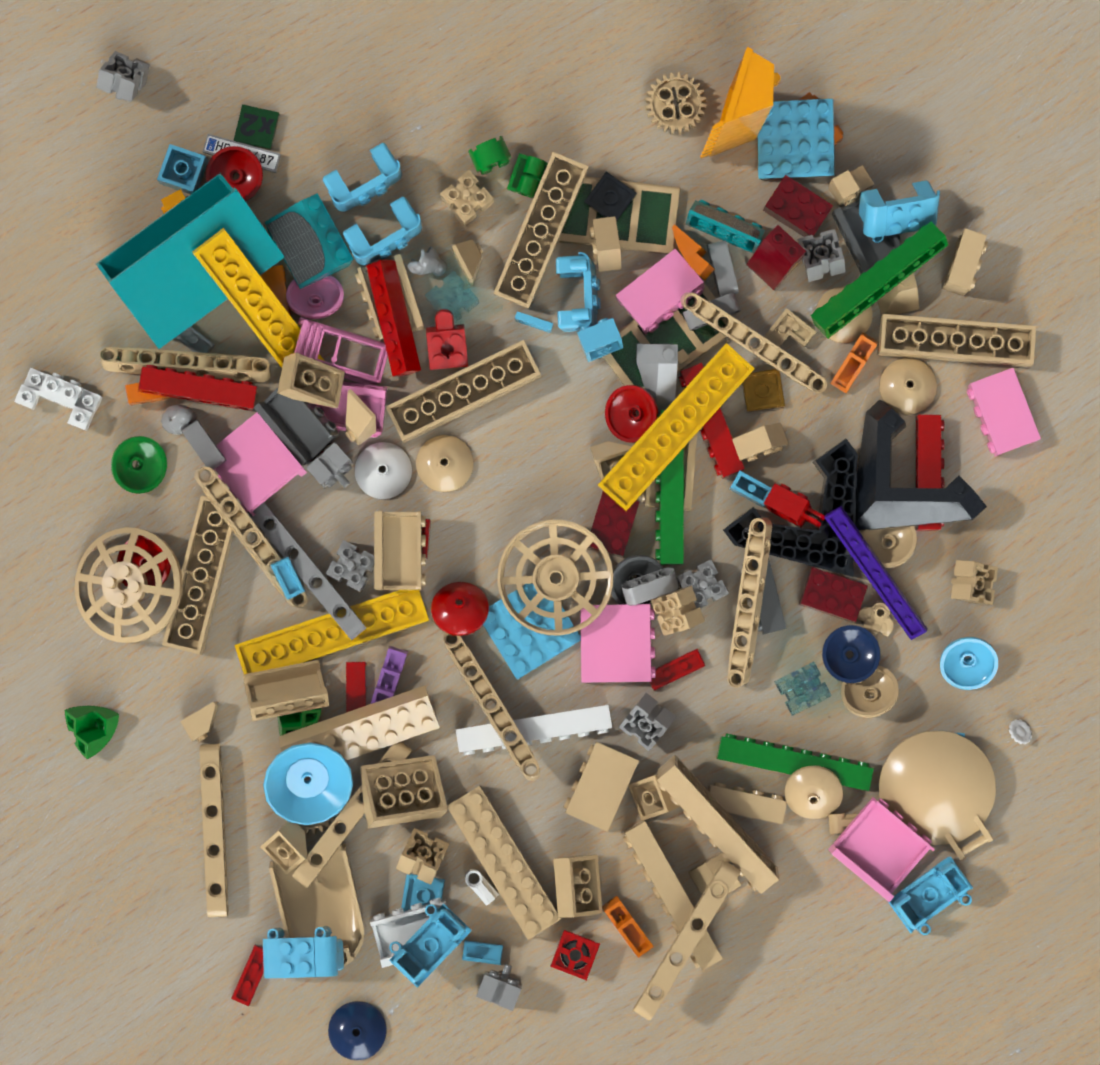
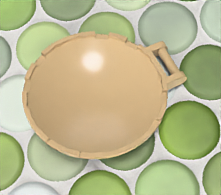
[879,730,996,860]

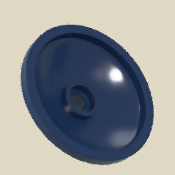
[822,625,880,683]
[328,1001,387,1060]

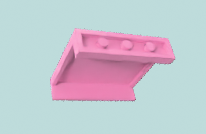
[215,412,307,516]
[581,604,656,683]
[828,797,935,902]

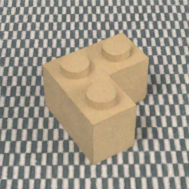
[828,165,874,207]
[590,217,621,272]
[732,423,788,462]

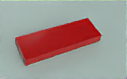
[649,649,706,691]
[346,662,366,713]
[231,944,264,1007]

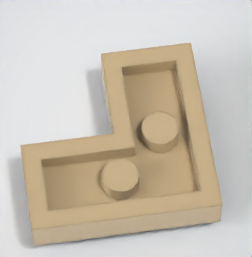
[764,308,816,347]

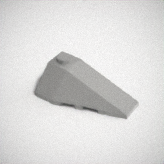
[636,344,678,415]

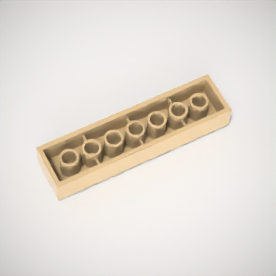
[493,152,589,309]
[878,314,1036,367]
[386,340,541,444]
[162,495,234,655]
[279,685,440,761]
[657,755,779,894]
[447,786,561,940]
[623,820,723,971]

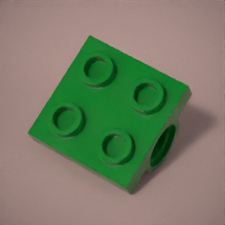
[507,153,548,199]

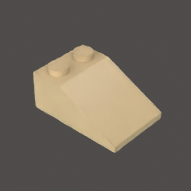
[277,352,345,408]

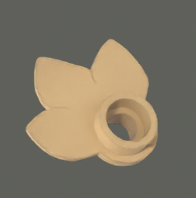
[857,602,893,637]

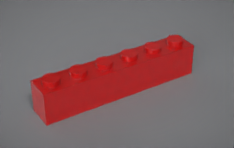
[366,260,421,377]
[678,363,745,479]
[138,365,257,411]
[915,415,945,531]

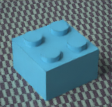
[157,144,209,195]
[577,318,623,362]

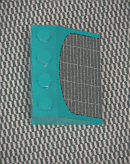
[264,193,354,289]
[686,200,765,254]

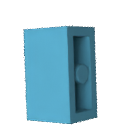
[729,471,772,508]

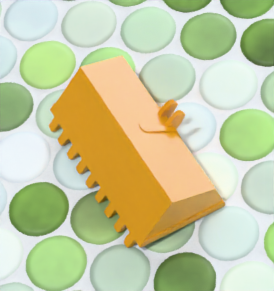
[700,47,781,159]

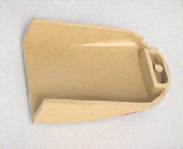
[269,843,364,967]

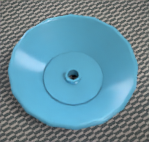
[263,742,353,825]

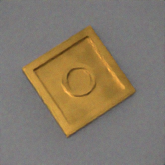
[742,369,785,412]

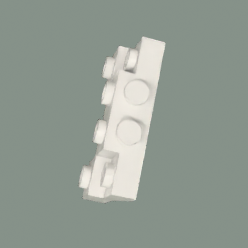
[14,368,103,431]

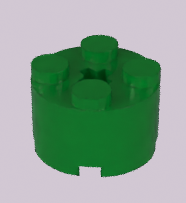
[468,136,512,175]

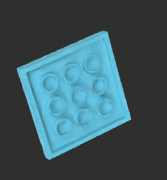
[758,99,835,179]
[483,584,581,680]

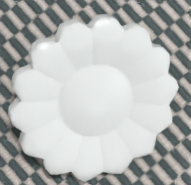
[1009,719,1032,744]

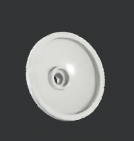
[355,442,412,499]

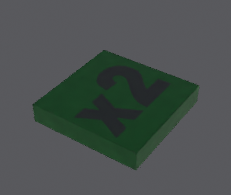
[234,104,280,150]

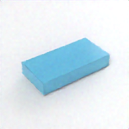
[515,311,553,333]
[270,557,305,600]
[462,940,503,965]

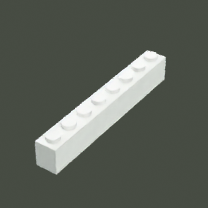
[456,705,612,756]

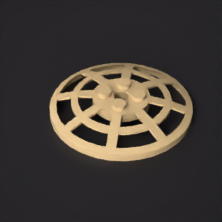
[497,520,613,636]
[74,527,183,643]

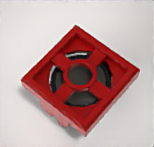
[550,930,600,981]

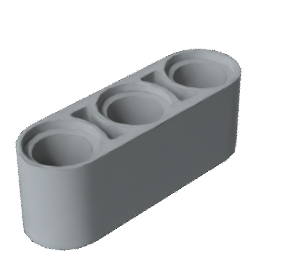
[707,240,739,297]
[683,293,741,331]
[182,419,227,470]
[622,567,679,606]

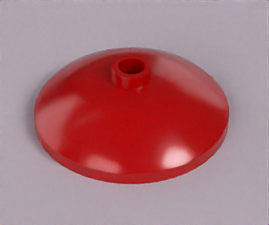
[206,146,263,202]
[605,385,658,443]
[117,535,171,587]
[431,582,489,636]

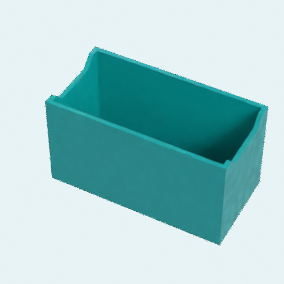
[96,174,284,349]

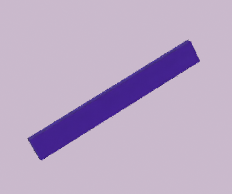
[824,506,928,640]

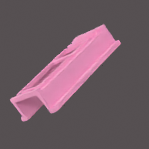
[290,317,388,385]

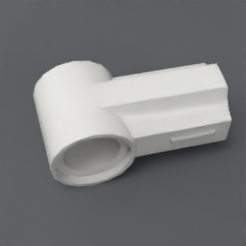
[465,869,499,906]

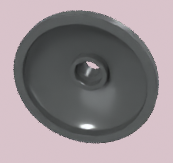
[611,555,663,605]

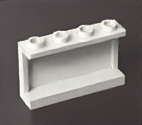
[370,898,448,968]

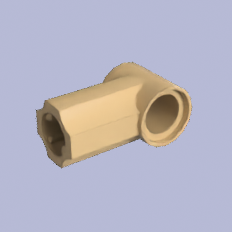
[828,813,859,834]

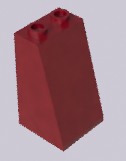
[746,225,806,291]

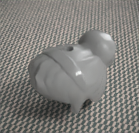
[407,247,447,276]
[161,405,196,435]

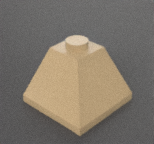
[452,239,483,286]
[878,272,919,316]
[345,389,376,446]
[590,441,631,481]
[628,774,681,821]
[260,821,307,875]
[688,852,741,895]

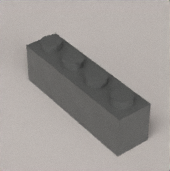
[742,559,787,635]

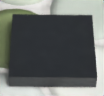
[584,171,637,222]

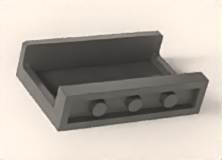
[832,200,901,274]
[254,388,340,466]

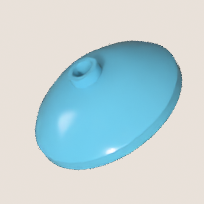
[940,637,998,690]

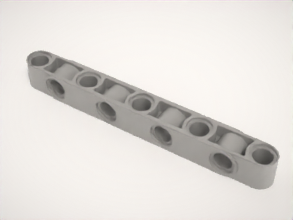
[247,502,366,640]

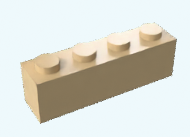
[709,782,787,824]

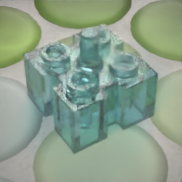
[425,271,479,324]
[774,662,832,716]

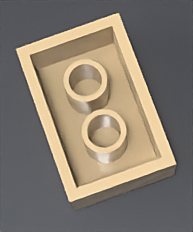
[942,229,988,296]
[553,855,602,917]

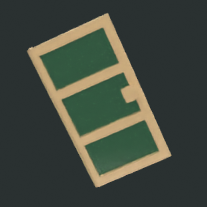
[558,176,681,255]
[603,274,726,389]

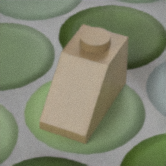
[180,702,218,743]

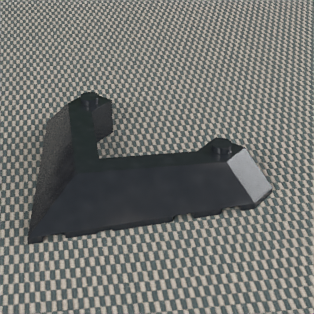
[855,400,987,530]
[723,439,858,577]

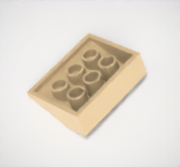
[360,755,448,829]

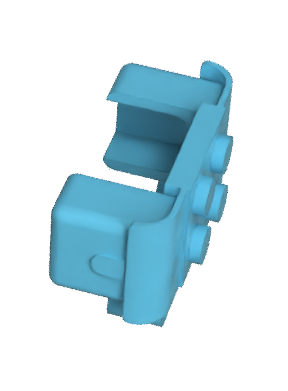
[323,143,402,212]
[859,181,940,243]
[343,197,422,265]
[556,252,601,332]
[888,856,973,935]
[389,903,472,988]
[262,926,344,978]

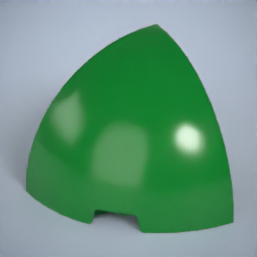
[65,705,119,759]
[277,708,321,736]

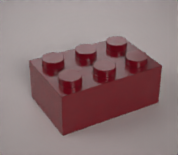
[763,175,833,237]
[588,491,640,558]
[799,567,868,623]

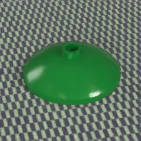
[111,436,167,494]

